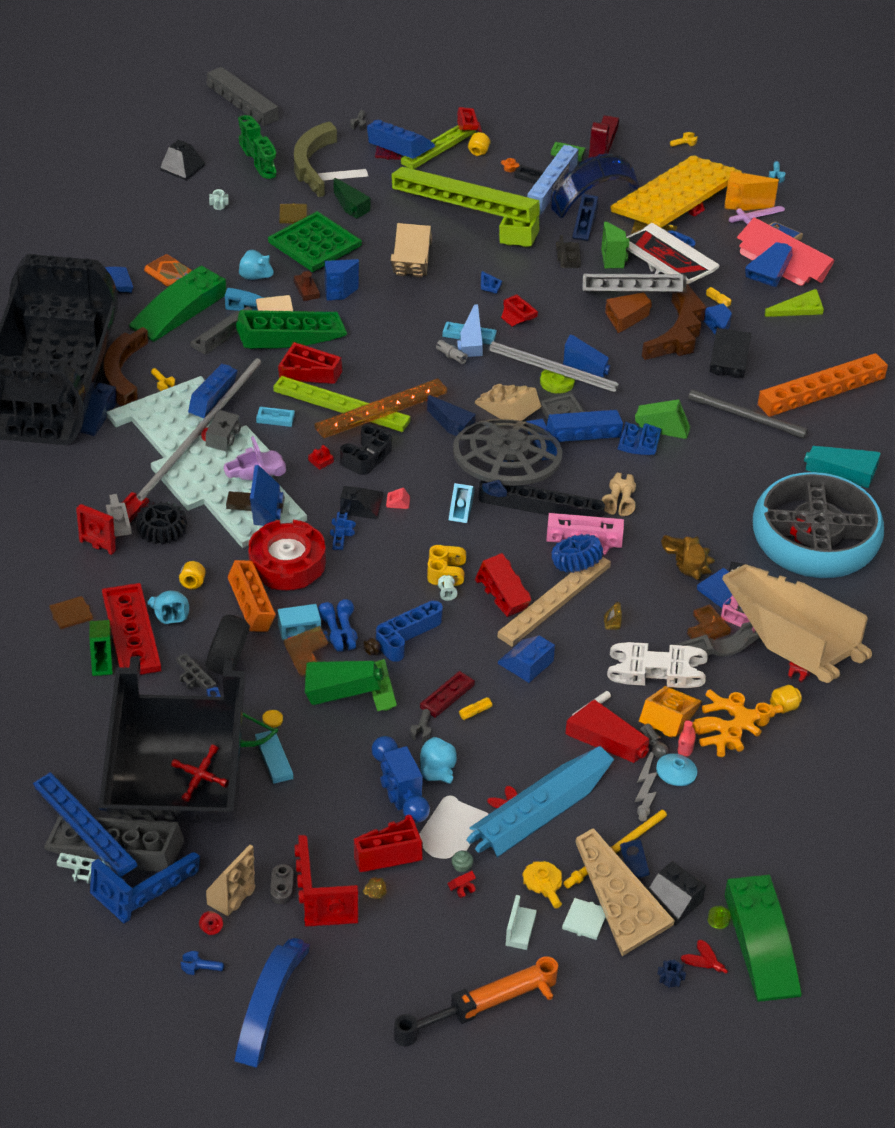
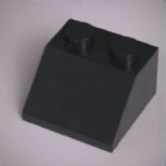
[648,861,706,926]

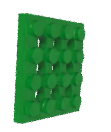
[268,211,362,272]

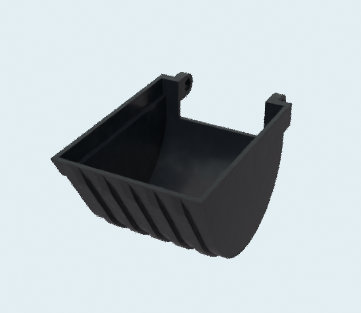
[99,656,245,823]

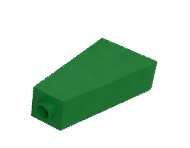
[305,661,383,705]

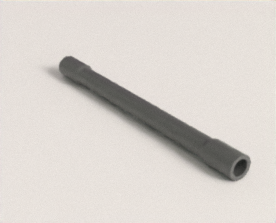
[688,389,808,439]

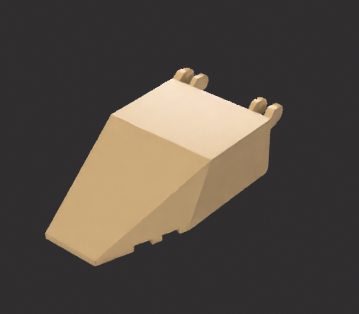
[722,564,872,683]

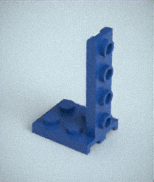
[90,852,200,923]

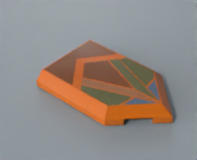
[144,254,192,286]

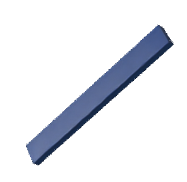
[33,772,137,877]

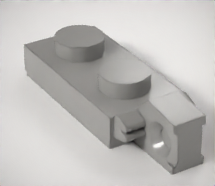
[106,494,131,537]

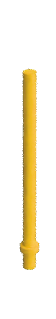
[563,810,667,889]

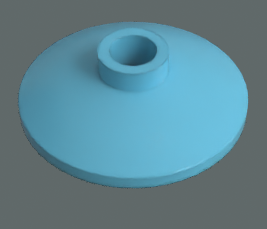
[656,754,697,786]

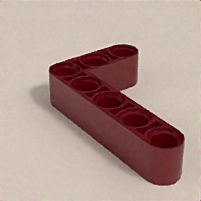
[588,115,619,165]

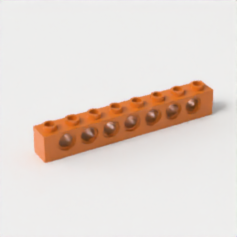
[758,353,888,417]

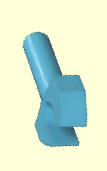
[769,161,785,183]

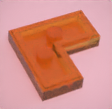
[687,604,731,640]
[283,626,328,677]

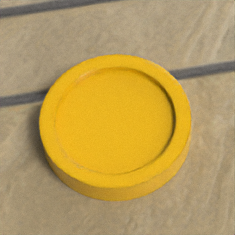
[262,710,283,728]

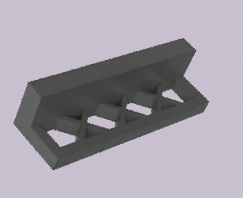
[190,306,253,355]

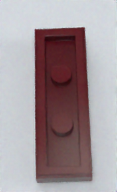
[420,671,475,718]

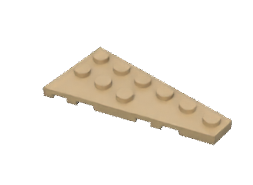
[575,828,674,956]

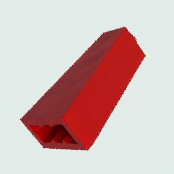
[565,699,649,763]

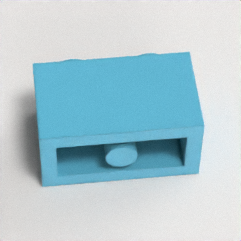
[278,604,321,640]

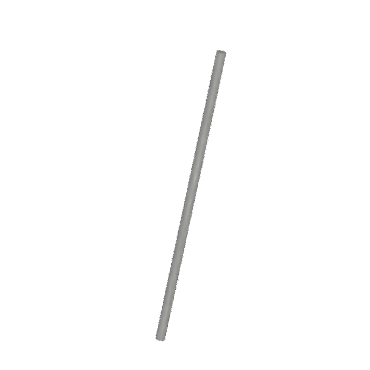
[137,358,261,501]

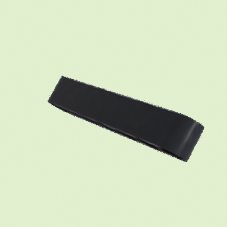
[478,480,605,518]

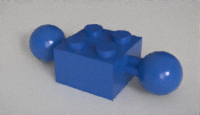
[371,736,430,823]

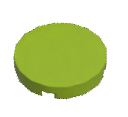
[540,370,575,393]

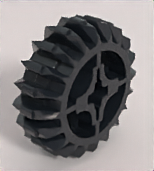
[136,501,187,545]

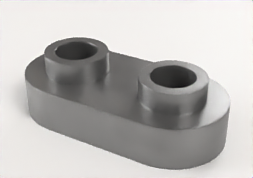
[270,864,293,904]

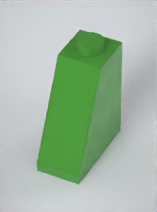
[635,399,690,439]

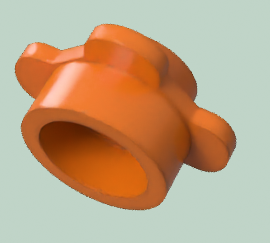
[501,158,520,172]

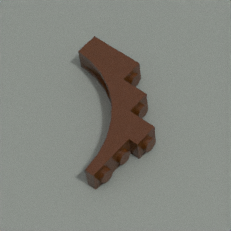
[642,284,707,360]

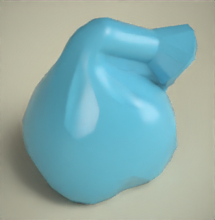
[239,250,274,280]
[147,591,189,624]
[420,737,457,784]

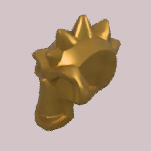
[661,535,715,580]

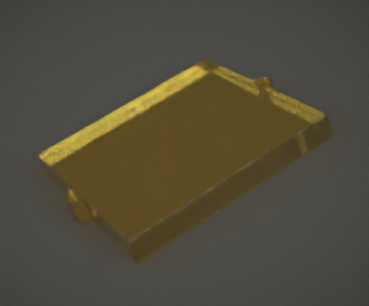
[279,203,307,224]

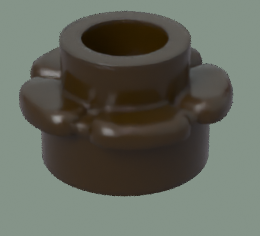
[363,637,382,656]

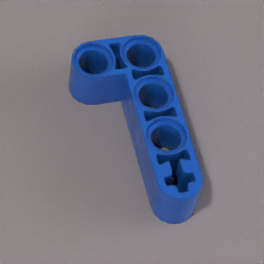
[376,601,443,662]

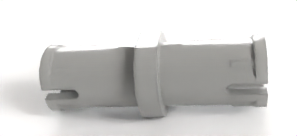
[436,340,468,364]

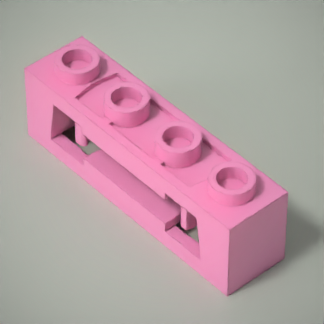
[546,513,624,548]

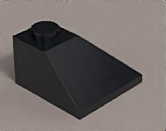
[160,139,205,181]
[340,486,383,519]

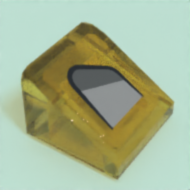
[604,602,622,629]

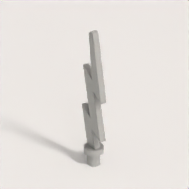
[635,752,657,821]

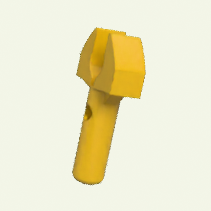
[670,132,698,147]
[151,368,175,391]

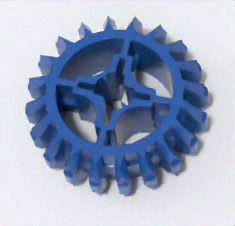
[551,534,603,573]

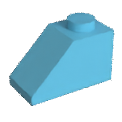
[448,483,475,523]

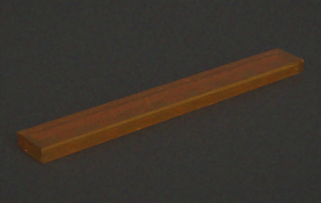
[315,378,447,438]

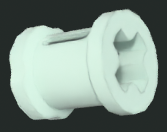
[438,575,457,601]

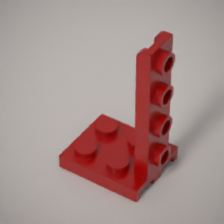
[76,492,149,555]
[294,835,358,927]

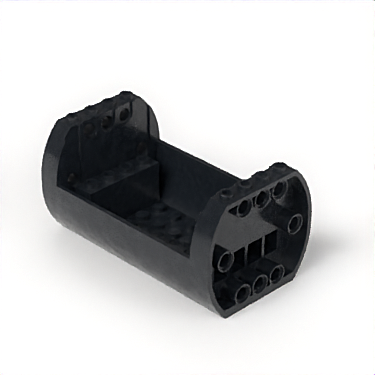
[0,254,118,446]

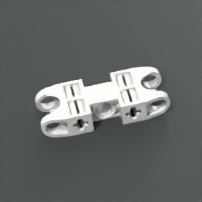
[607,642,708,688]

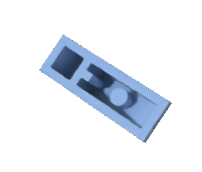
[457,304,483,357]

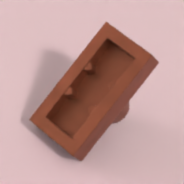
[294,271,320,301]

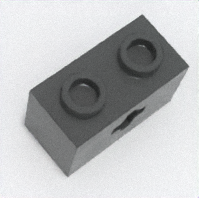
[205,410,241,451]

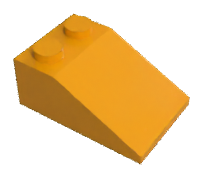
[724,171,779,211]
[639,686,702,737]

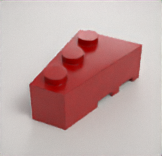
[278,342,343,384]
[475,553,531,617]
[353,814,422,873]

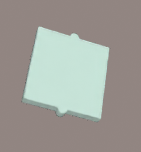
[562,898,606,940]

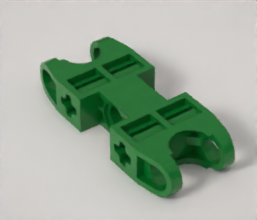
[238,115,277,179]

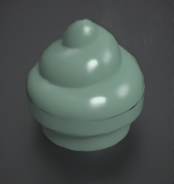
[452,850,473,872]

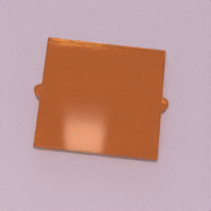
[49,596,93,629]

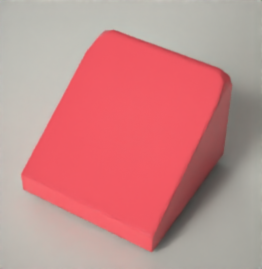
[386,487,410,509]

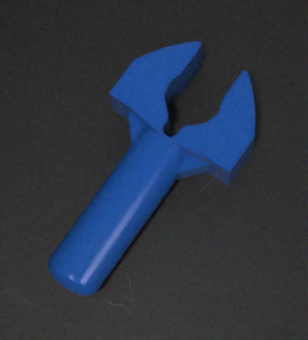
[181,951,224,975]

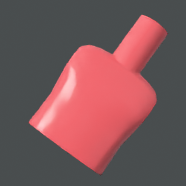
[678,720,696,757]

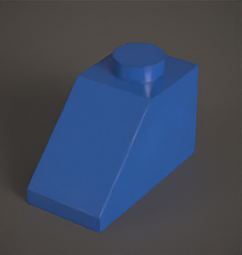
[704,303,732,335]

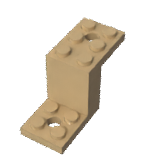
[391,223,432,278]

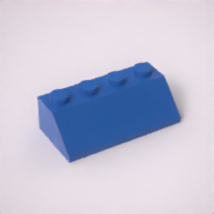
[367,120,435,159]

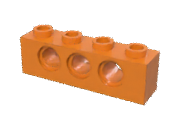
[227,560,276,632]

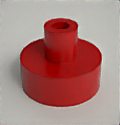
[199,911,223,935]

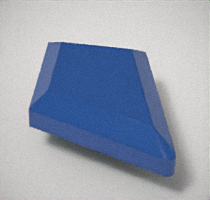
[481,271,502,293]

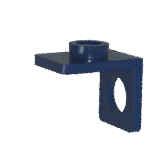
[620,839,650,878]

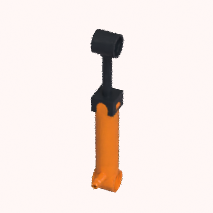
[394,956,558,1046]

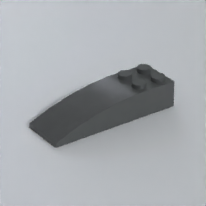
[44,815,184,872]

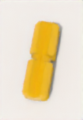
[706,287,732,307]
[459,697,492,720]

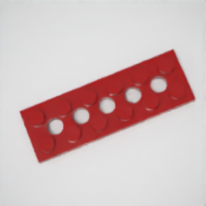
[102,583,161,675]

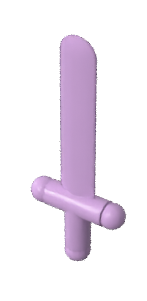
[729,206,785,225]

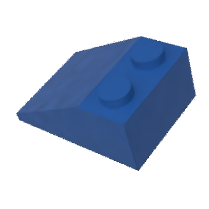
[250,465,284,526]

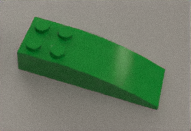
[129,265,226,342]
[236,310,347,349]
[724,874,802,1002]

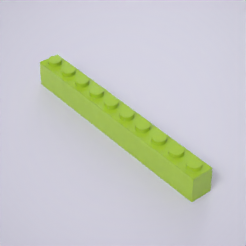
[391,166,540,223]

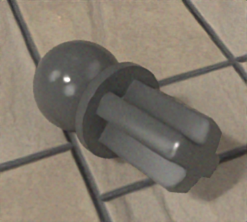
[640,724,669,758]

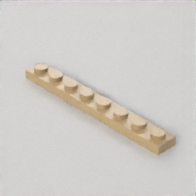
[497,557,611,647]

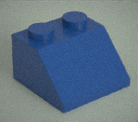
[325,259,359,300]
[498,635,555,683]

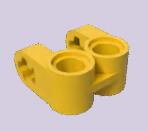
[427,545,467,586]

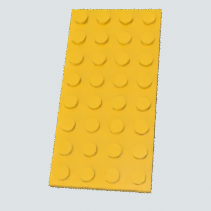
[611,156,742,228]

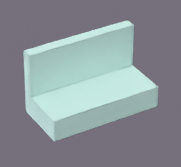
[505,895,537,950]

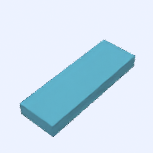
[442,322,497,345]
[255,731,293,784]

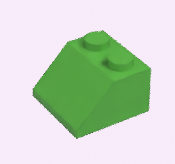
[601,222,629,268]

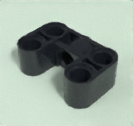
[340,424,392,475]

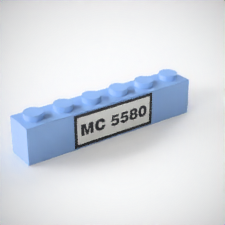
[527,145,579,214]

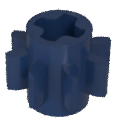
[657,959,686,988]

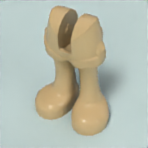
[601,472,636,516]

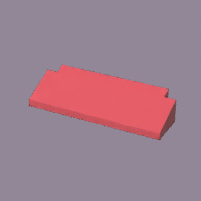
[737,217,835,286]

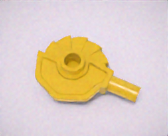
[522,861,562,909]

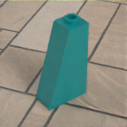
[804,446,881,488]

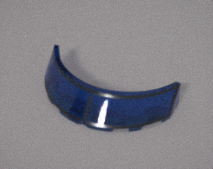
[551,154,640,218]

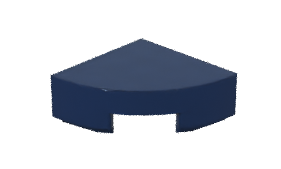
[482,480,507,497]

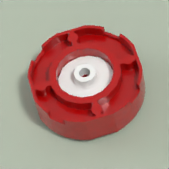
[248,520,326,590]

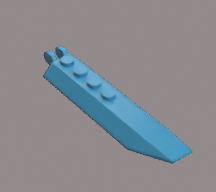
[466,746,614,857]

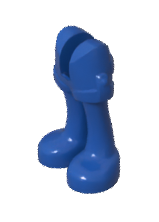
[318,599,358,652]

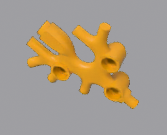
[692,689,783,757]

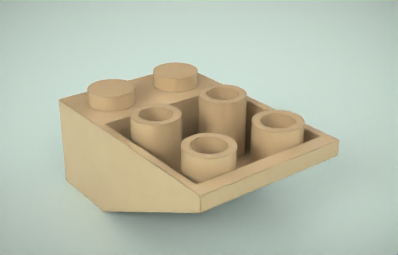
[475,384,541,421]
[206,845,255,916]

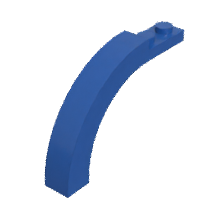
[234,938,310,1067]

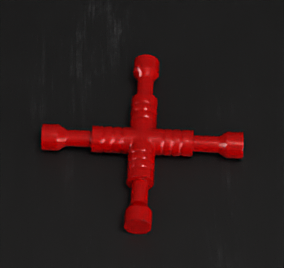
[171,744,229,802]

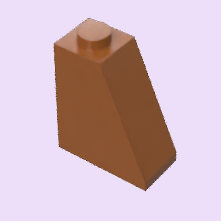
[605,292,652,333]

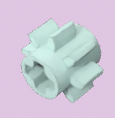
[209,189,229,210]

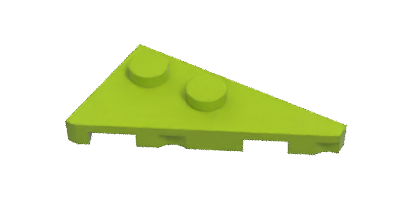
[764,289,824,317]

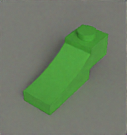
[372,659,397,711]

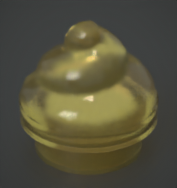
[363,877,387,899]

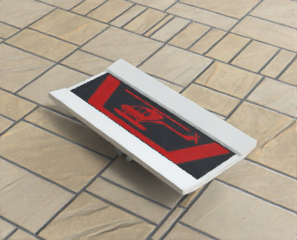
[626,223,719,284]

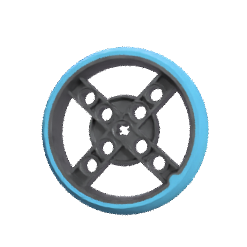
[753,472,884,578]

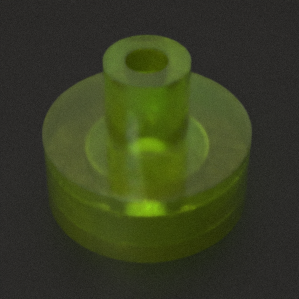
[708,906,731,929]

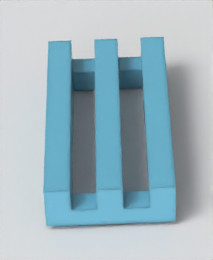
[256,407,295,427]

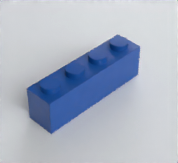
[188,364,237,418]
[546,410,623,442]

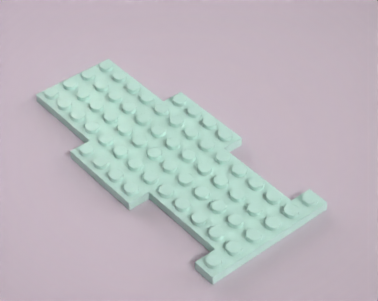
[107,376,307,548]

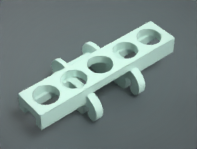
[57,853,105,884]

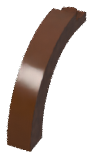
[104,327,148,406]

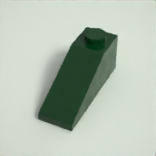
[333,178,371,219]

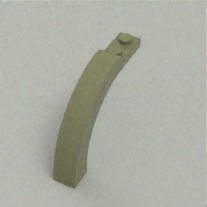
[294,121,337,197]

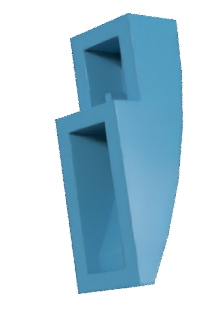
[225,288,264,311]

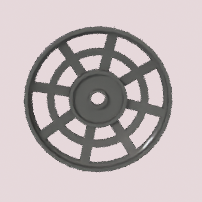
[453,419,562,486]

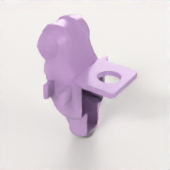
[224,436,286,480]

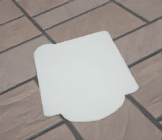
[419,796,488,859]

